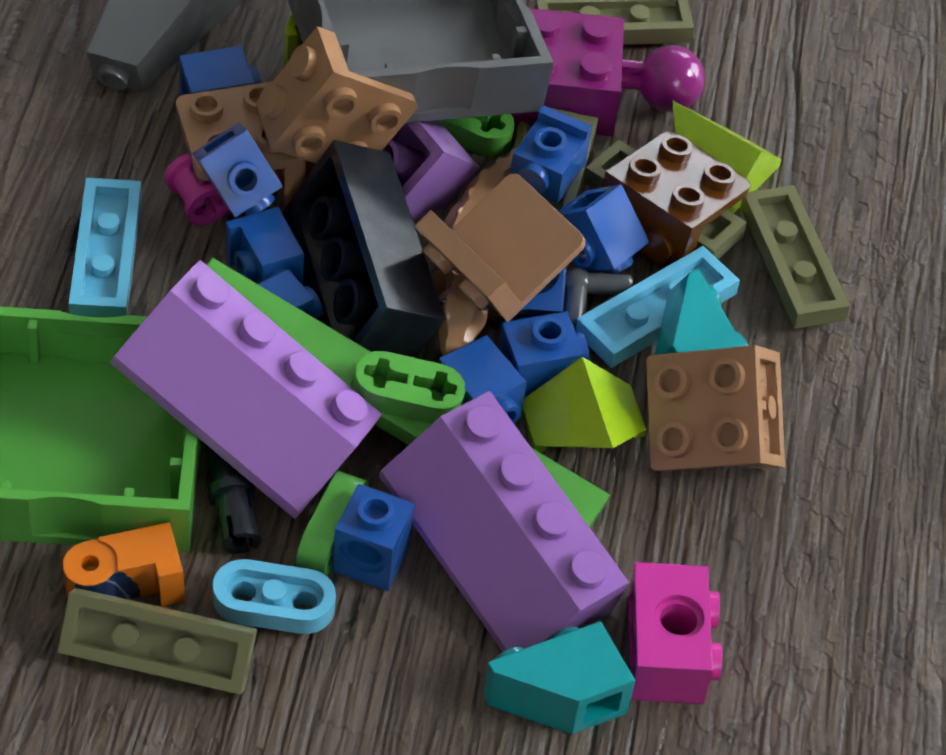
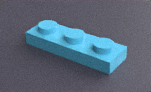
[69,178,142,317]
[575,246,740,368]

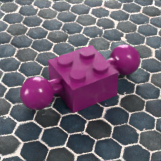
[511,8,705,136]

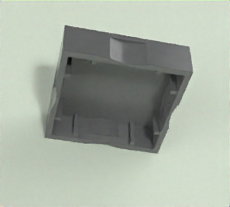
[288,0,554,123]

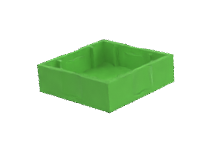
[0,306,202,553]

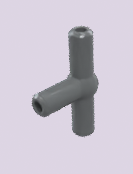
[543,267,633,329]

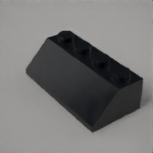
[282,140,446,357]

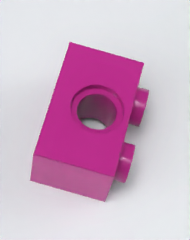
[628,562,722,704]

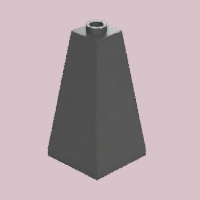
[87,0,243,92]

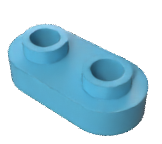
[213,559,336,634]

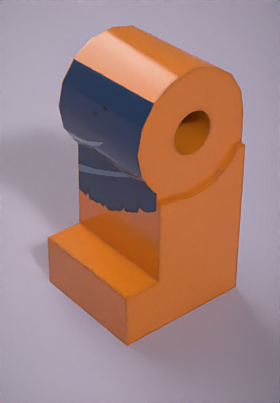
[63,522,186,607]

